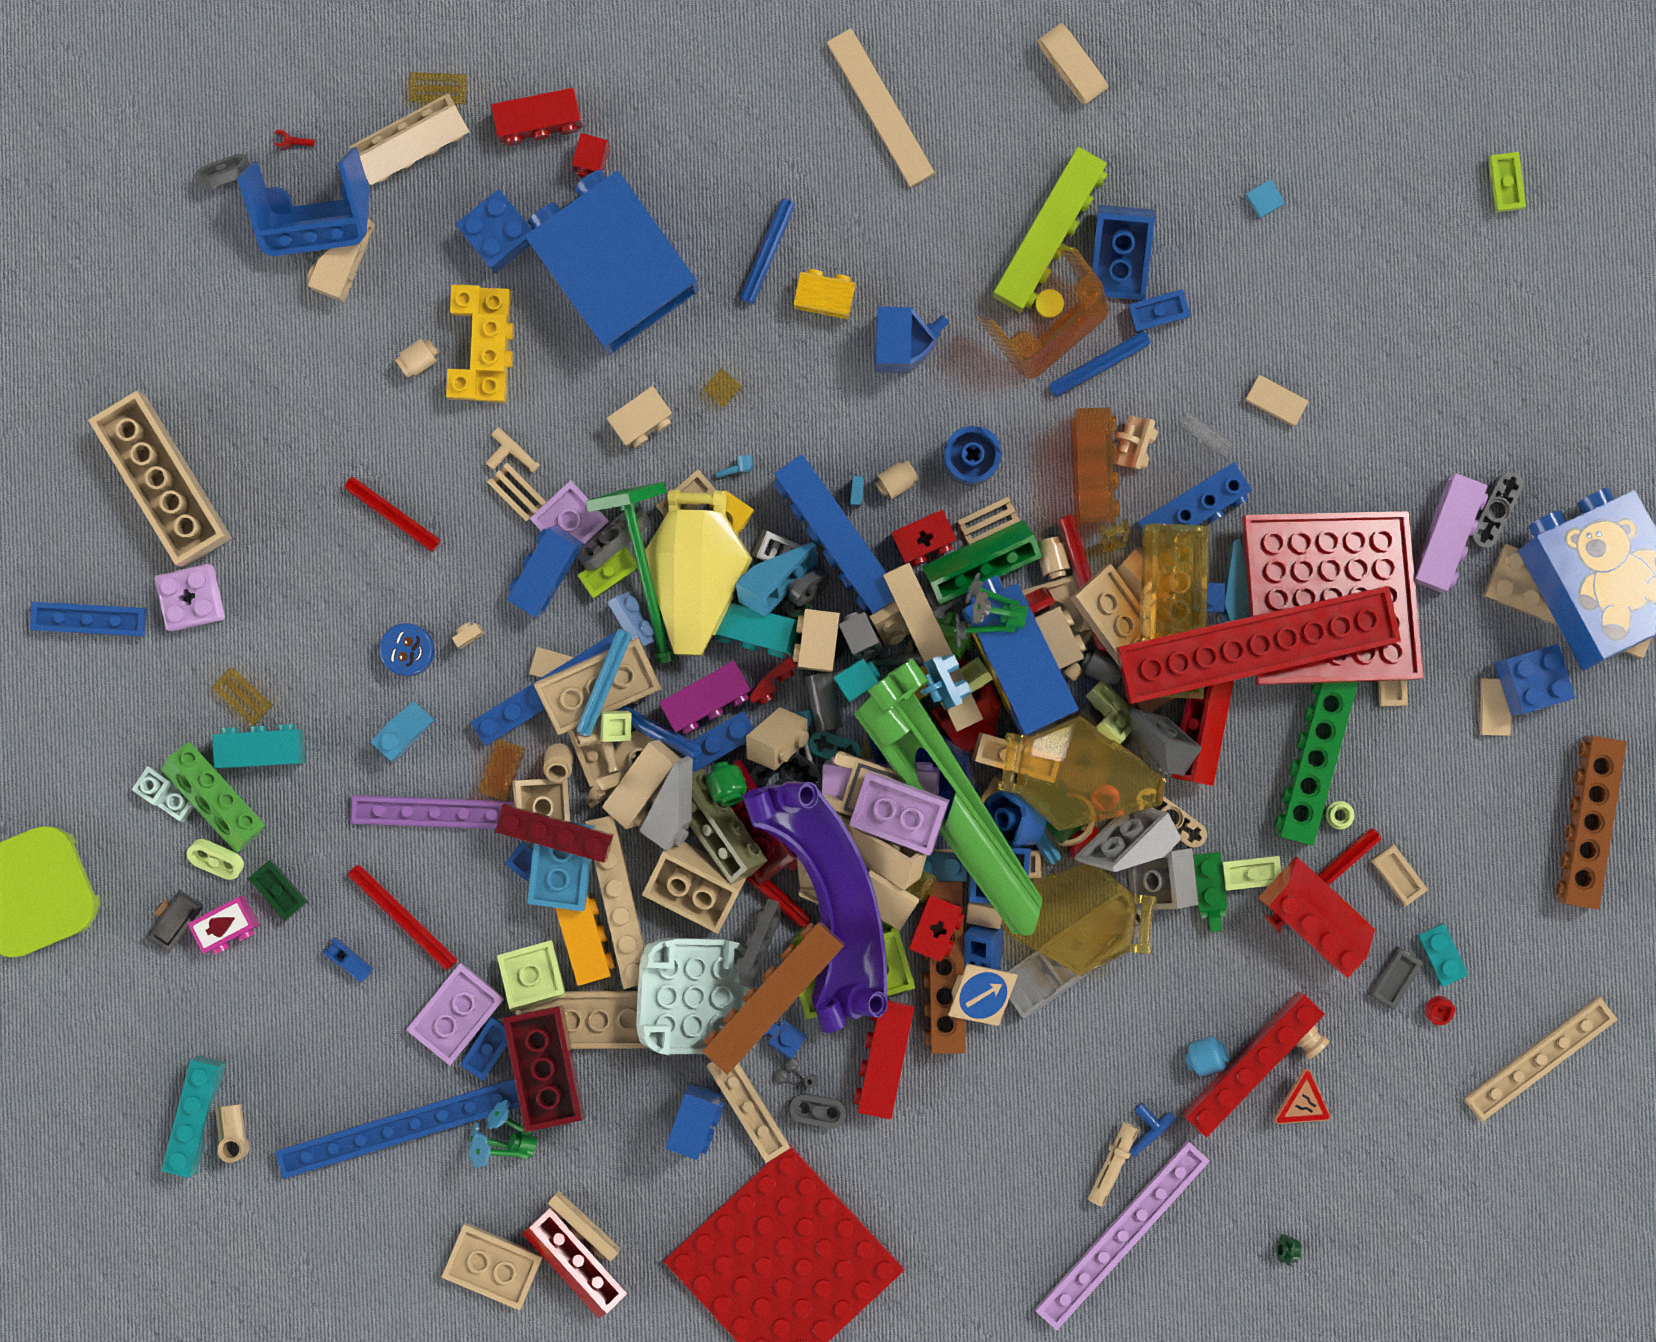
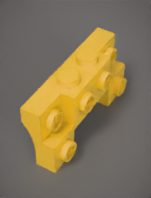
[446,285,514,403]

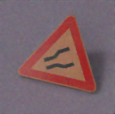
[1274,1068,1331,1124]

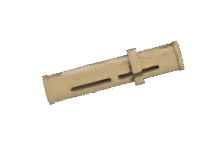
[1087,1121,1140,1207]

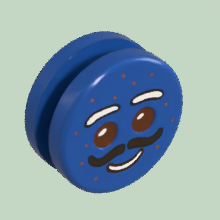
[380,623,435,676]

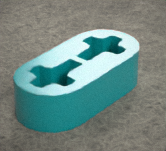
[809,731,861,760]

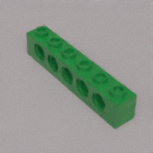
[1274,682,1358,846]

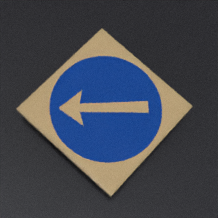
[948,964,1018,1026]

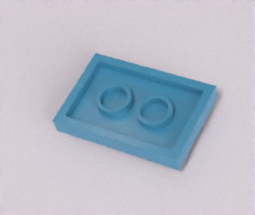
[527,822,595,911]

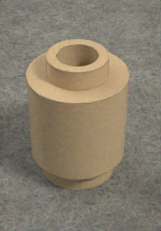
[395,338,439,378]
[875,461,919,499]
[1037,537,1070,580]
[543,743,573,782]

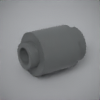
[1080,648,1122,685]

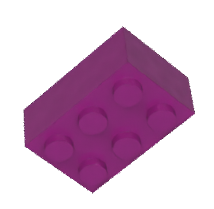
[659,661,752,735]

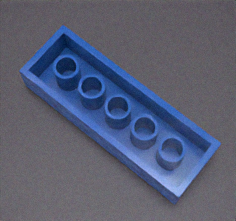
[773,454,895,615]

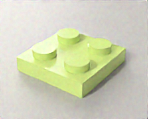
[497,940,566,1012]

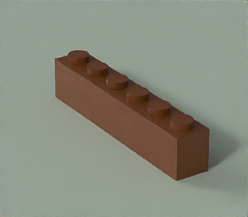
[702,921,846,1075]

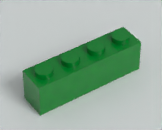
[922,519,1042,605]

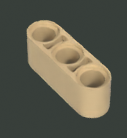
[1037,23,1108,105]

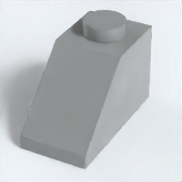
[839,612,886,662]

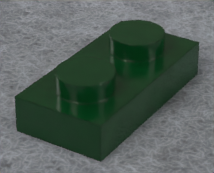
[248,859,308,921]

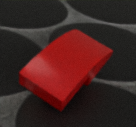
[750,657,797,705]

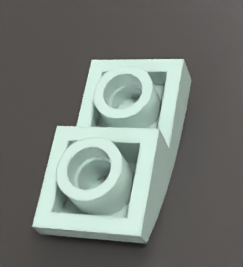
[132,766,194,822]

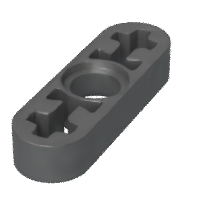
[1469,472,1523,549]
[577,506,649,570]

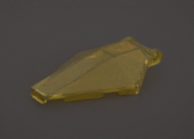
[997,716,1166,830]
[1002,863,1157,976]

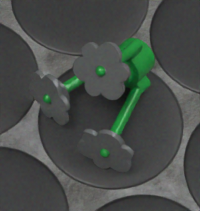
[954,572,1027,647]

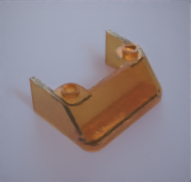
[977,245,1109,378]

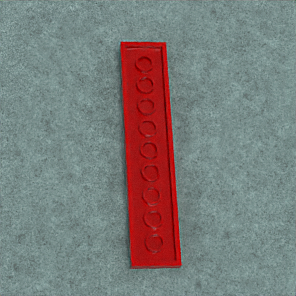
[1116,586,1401,704]

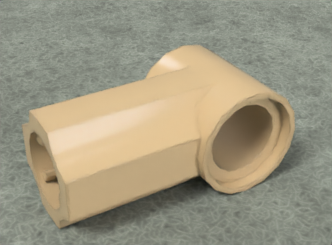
[215,1104,250,1163]

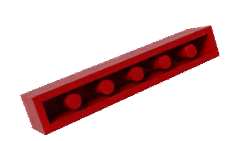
[1181,991,1325,1138]

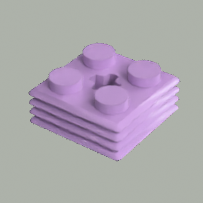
[155,564,225,631]

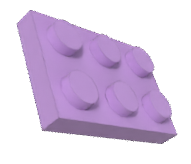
[849,770,950,856]
[406,963,505,1066]

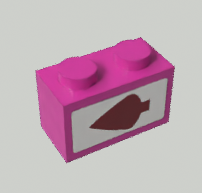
[188,896,260,955]

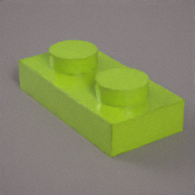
[1488,152,1526,213]
[578,545,638,599]

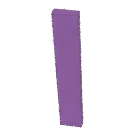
[350,795,514,829]

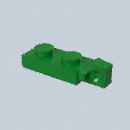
[1193,852,1227,932]

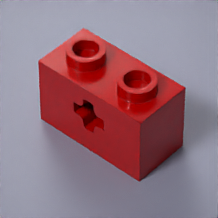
[891,509,957,567]
[908,894,965,962]

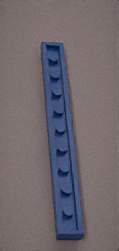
[275,1078,520,1179]

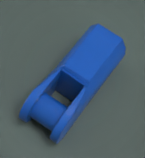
[322,937,373,983]

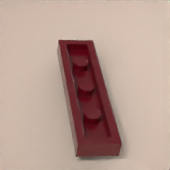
[495,804,614,863]

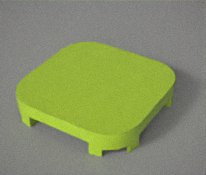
[0,826,100,958]

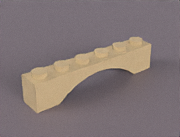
[585,816,646,989]

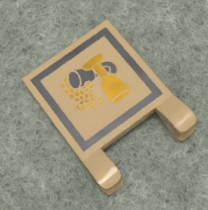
[824,751,903,816]

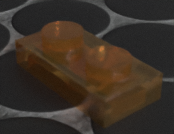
[478,739,526,802]

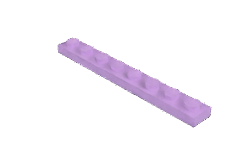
[1035,1140,1210,1330]

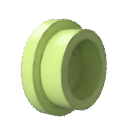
[1325,801,1354,829]

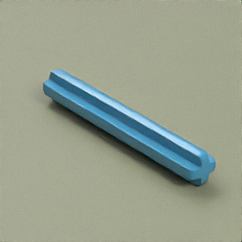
[577,629,631,736]

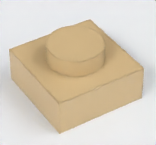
[452,622,485,649]

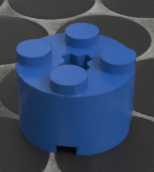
[943,426,1001,486]
[983,788,1049,847]

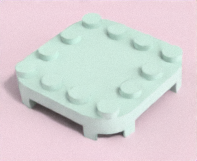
[636,938,750,1055]

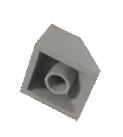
[1128,848,1198,910]

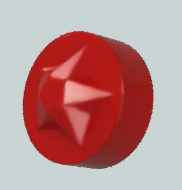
[1424,995,1455,1026]

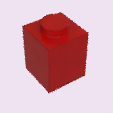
[572,133,610,178]

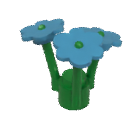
[468,1099,537,1168]

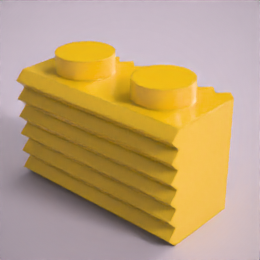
[794,269,856,320]

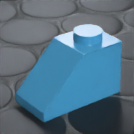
[371,701,435,761]

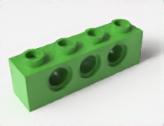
[161,742,265,853]

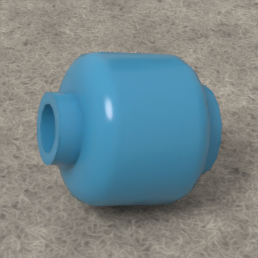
[1185,1036,1229,1077]

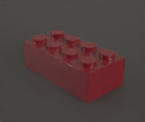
[503,1004,585,1132]

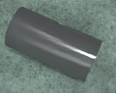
[805,672,843,733]

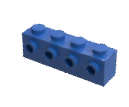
[1135,462,1253,553]

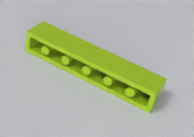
[992,146,1108,313]

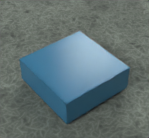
[1245,179,1285,219]
[850,476,864,508]

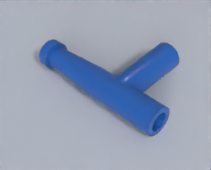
[1129,1103,1177,1158]

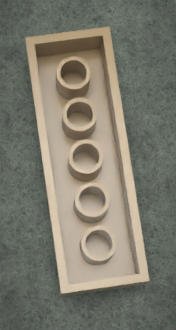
[88,391,232,568]

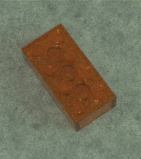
[1071,407,1120,528]

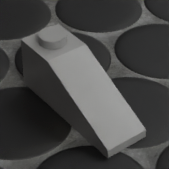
[639,756,693,851]

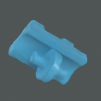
[920,655,971,710]

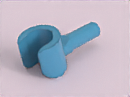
[715,455,753,479]

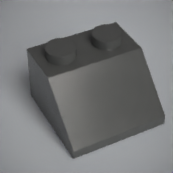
[1130,708,1202,776]

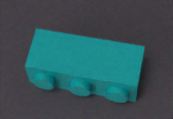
[715,603,800,658]
[834,659,880,705]
[212,724,305,768]

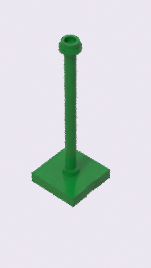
[586,482,675,663]

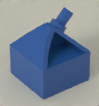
[875,306,949,373]

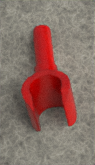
[273,130,315,150]

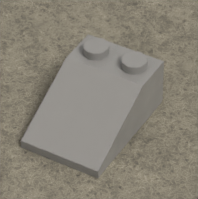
[1075,804,1181,872]

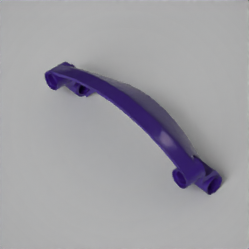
[743,781,888,1033]

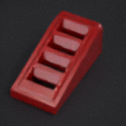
[1024,587,1055,616]

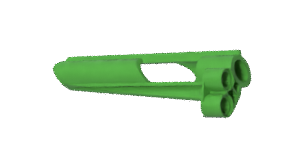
[854,658,1042,936]

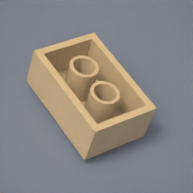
[642,842,746,934]

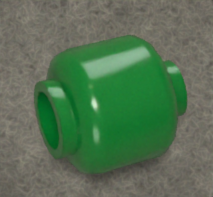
[705,762,747,807]

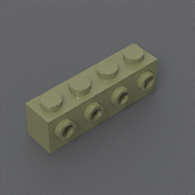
[689,768,767,884]

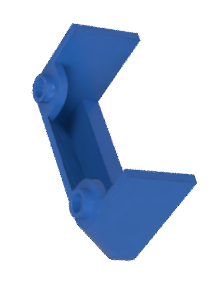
[237,147,370,256]

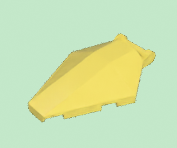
[645,490,752,656]

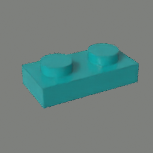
[1417,923,1469,987]

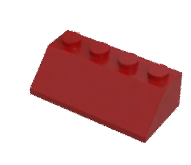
[1258,856,1376,978]

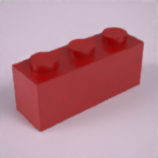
[491,87,583,146]

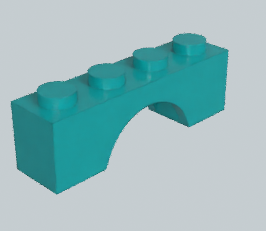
[161,1056,226,1178]

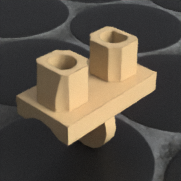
[1114,415,1158,470]

